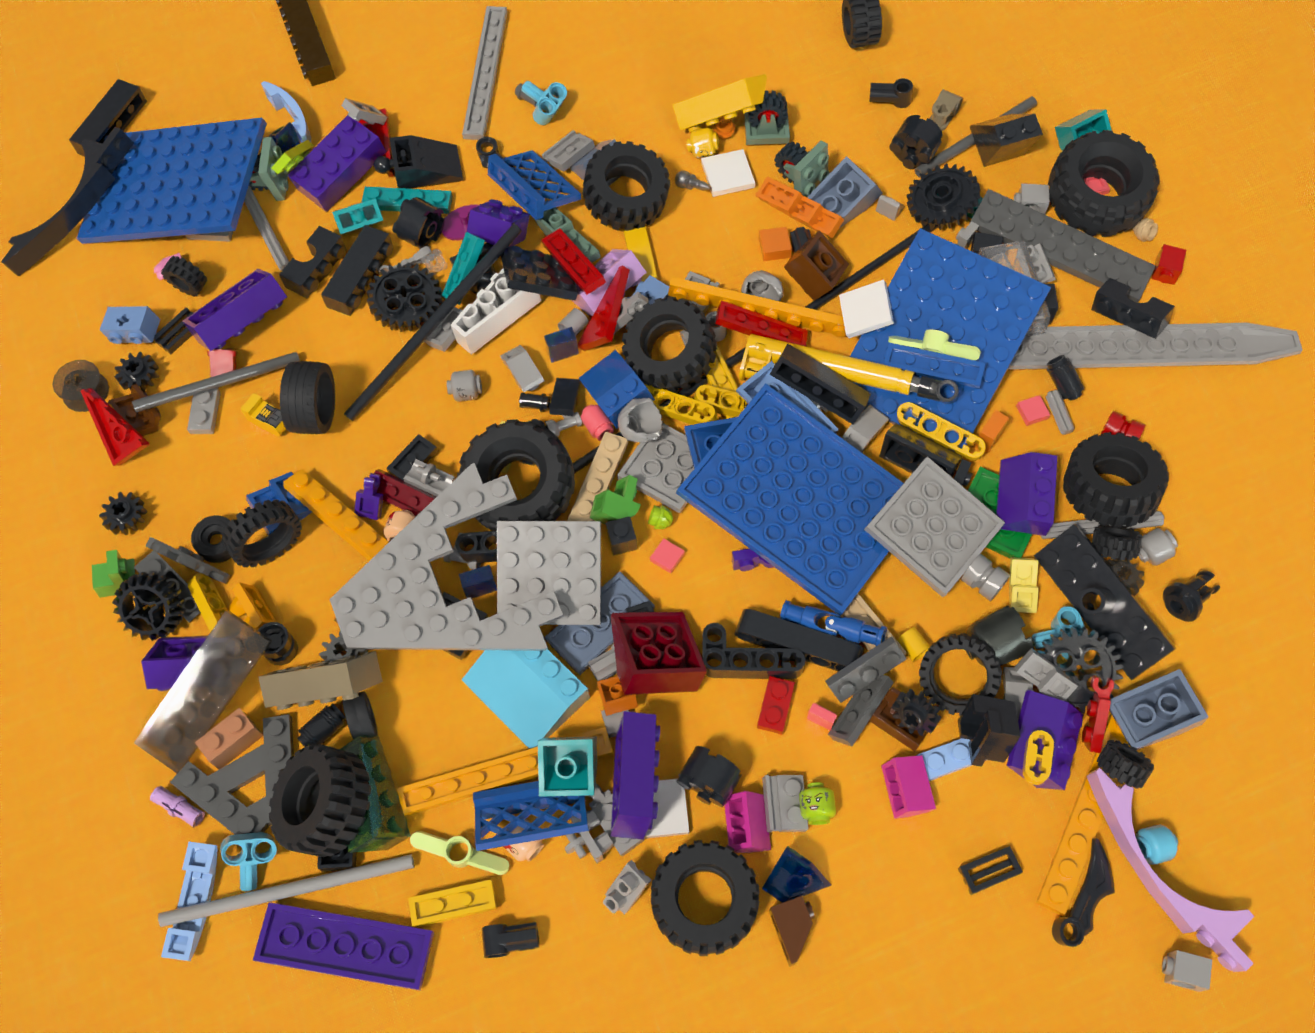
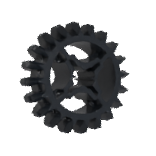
[112,572,186,641]

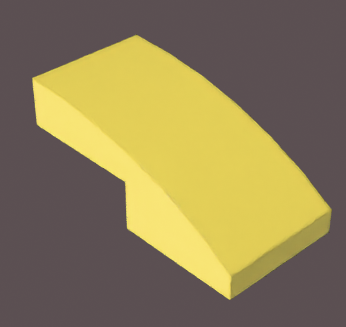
[1009,557,1039,613]

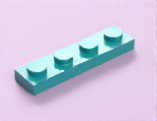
[362,186,453,214]

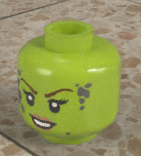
[799,782,836,825]

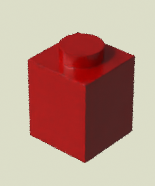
[1151,244,1187,285]

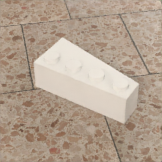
[451,269,541,355]

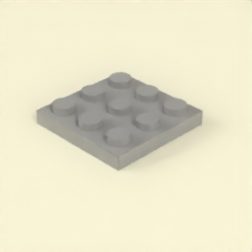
[617,423,694,513]

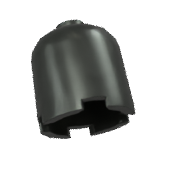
[966,605,1034,667]

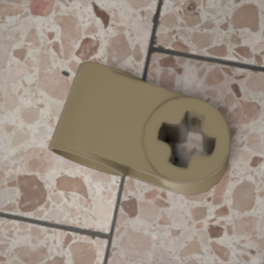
[929,89,963,131]

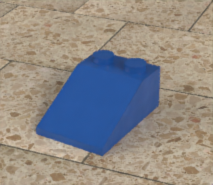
[579,350,655,428]
[684,417,737,469]

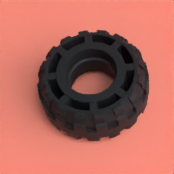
[1048,130,1160,237]
[457,419,575,531]

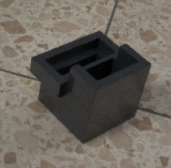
[958,694,1021,767]

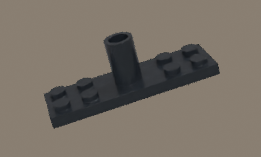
[1034,524,1177,680]

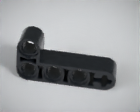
[702,623,806,679]

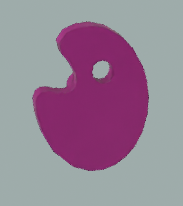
[442,204,479,240]

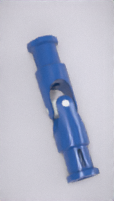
[780,600,887,646]

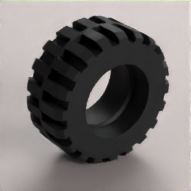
[582,141,670,231]
[622,297,717,393]
[1063,432,1169,528]
[269,744,371,857]
[651,840,760,956]

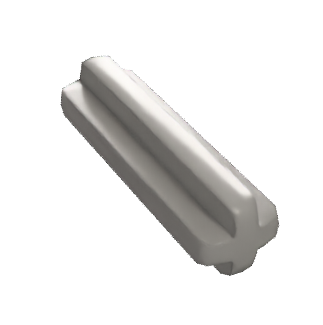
[1046,390,1074,435]

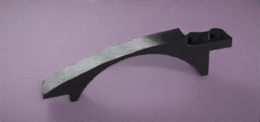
[1,127,134,276]

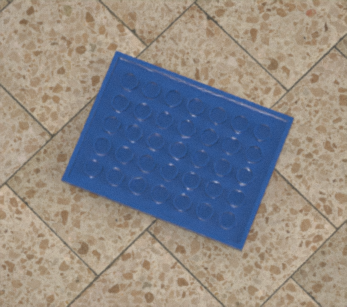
[76,117,267,244]
[850,228,1051,456]
[676,383,903,616]

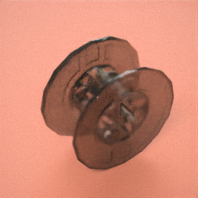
[52,360,109,412]

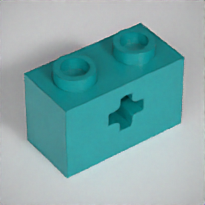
[332,198,383,234]

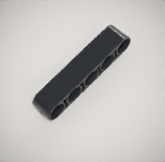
[455,531,497,563]
[734,609,864,672]

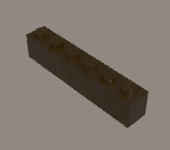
[276,0,336,86]

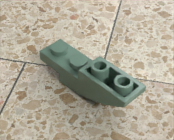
[533,200,600,263]

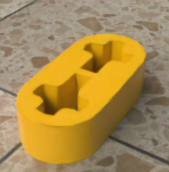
[1022,730,1054,785]

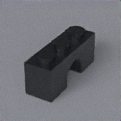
[279,226,346,298]
[1091,278,1175,339]

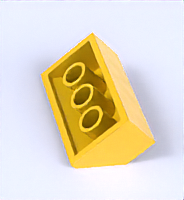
[673,74,767,132]

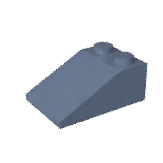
[807,156,883,228]
[1109,669,1209,750]

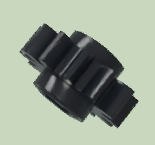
[114,352,159,391]
[99,492,147,535]
[891,689,941,736]

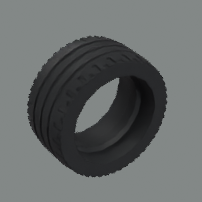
[280,361,335,434]

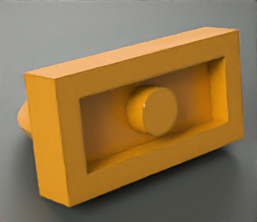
[228,583,276,634]

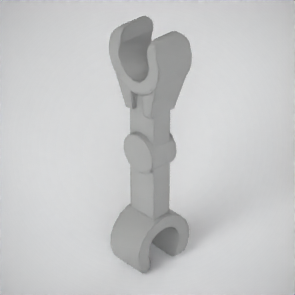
[378,246,434,275]

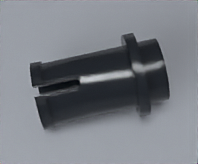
[519,393,551,412]

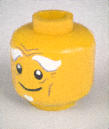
[687,128,719,159]

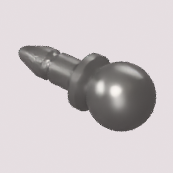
[675,170,710,190]

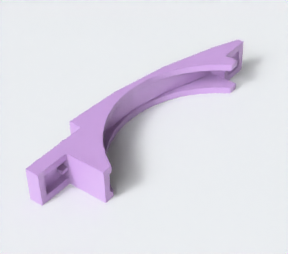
[1087,768,1254,972]

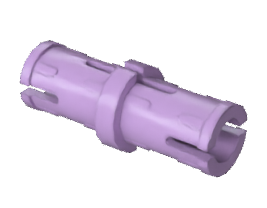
[150,786,205,828]

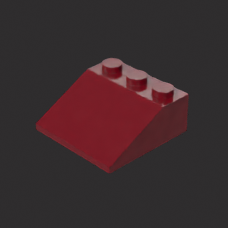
[611,612,707,695]

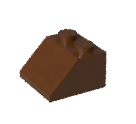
[784,230,849,301]

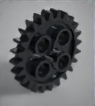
[367,262,443,332]
[1036,626,1123,714]

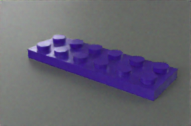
[253,902,434,991]

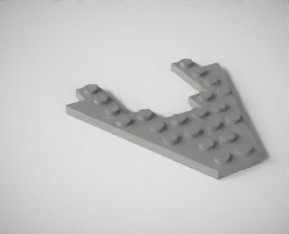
[329,463,564,651]

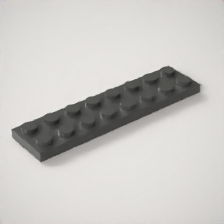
[970,189,1155,303]

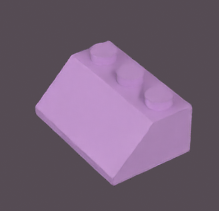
[571,249,647,316]

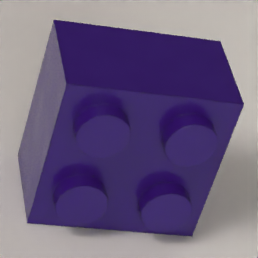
[467,199,530,247]

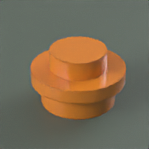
[713,117,735,138]

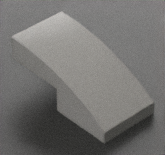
[1014,648,1078,701]

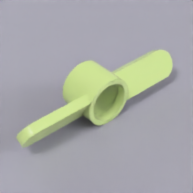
[888,330,981,360]
[410,831,509,875]

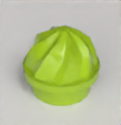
[648,505,673,529]

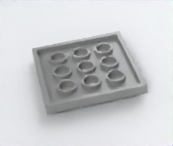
[864,457,1005,597]
[497,521,601,625]

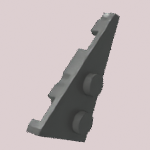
[146,537,231,584]

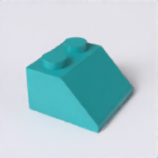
[1055,109,1111,151]
[538,736,597,797]

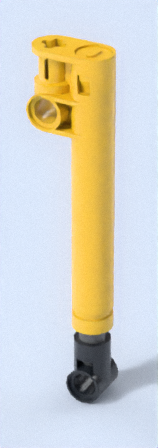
[739,334,959,404]

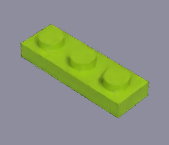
[271,140,314,174]

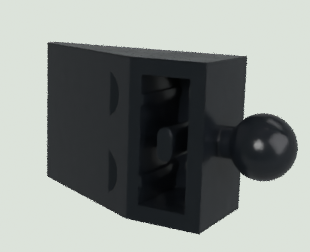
[374,135,463,188]

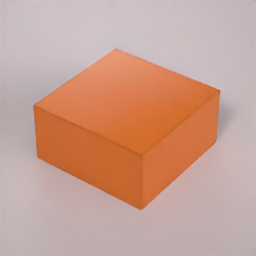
[758,227,792,261]
[975,410,1009,454]
[597,676,638,716]

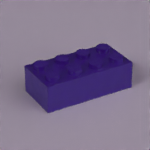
[288,115,386,212]
[182,269,287,351]
[610,711,660,840]

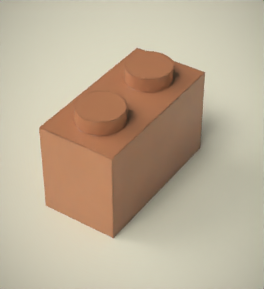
[195,708,263,769]

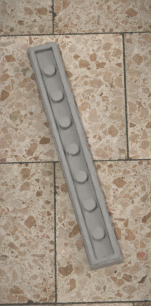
[462,6,508,140]

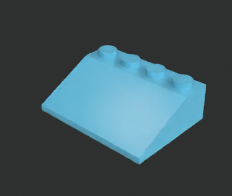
[462,650,590,749]

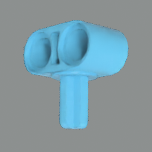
[521,81,567,125]
[1031,606,1085,660]
[220,832,277,891]

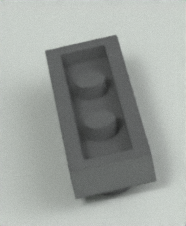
[825,637,907,703]
[828,675,894,747]

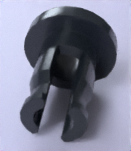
[1163,570,1220,622]

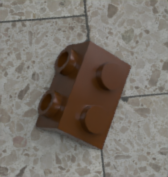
[108,384,161,436]
[869,687,928,751]

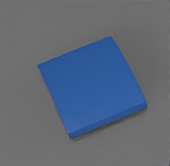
[246,472,312,536]

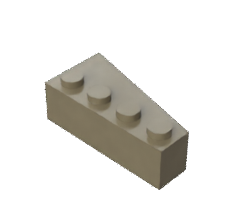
[258,651,383,710]

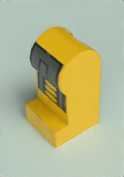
[241,393,286,436]

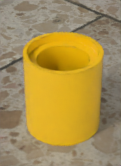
[897,627,931,662]

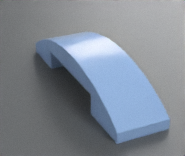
[261,81,312,143]
[161,842,217,961]

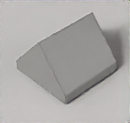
[875,195,905,221]

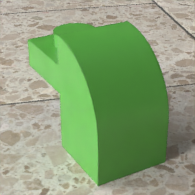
[590,475,641,525]
[92,550,135,598]

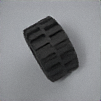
[842,0,882,48]

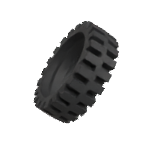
[222,499,302,568]
[919,633,1002,716]

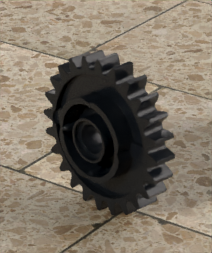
[907,163,981,230]

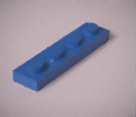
[884,343,986,389]

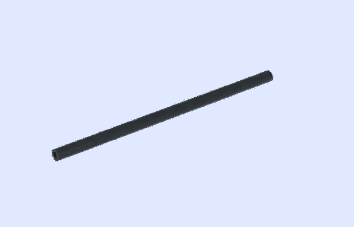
[344,223,522,422]

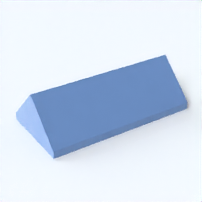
[736,361,838,433]

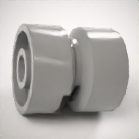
[961,554,1011,602]

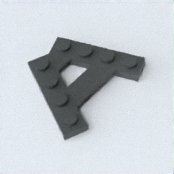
[170,714,294,835]

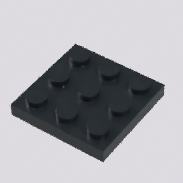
[501,246,578,301]

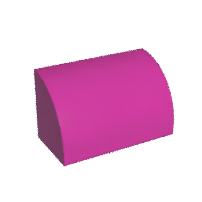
[881,755,936,819]
[725,791,771,853]

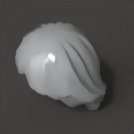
[741,270,784,302]
[617,398,663,443]

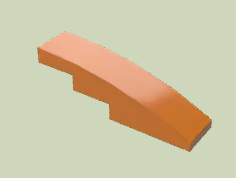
[755,177,844,239]

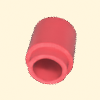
[580,405,614,441]

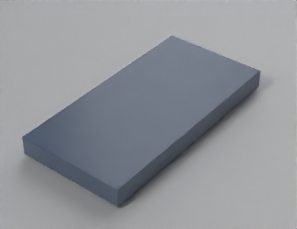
[544,572,655,676]

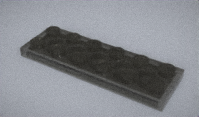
[134,611,272,773]

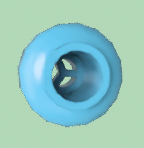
[1135,825,1178,865]

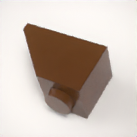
[769,896,815,967]

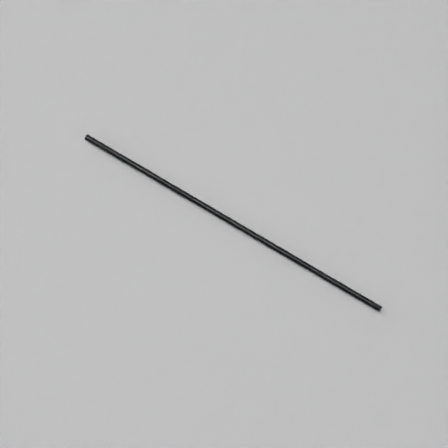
[532,224,938,492]

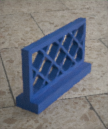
[488,150,581,220]
[473,781,589,851]

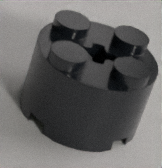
[889,115,943,169]
[392,197,445,249]
[676,746,742,807]

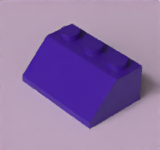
[996,452,1057,536]
[141,635,236,691]
[1006,690,1083,790]

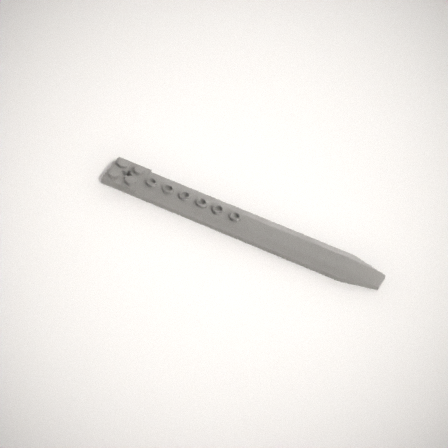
[1008,323,1303,369]

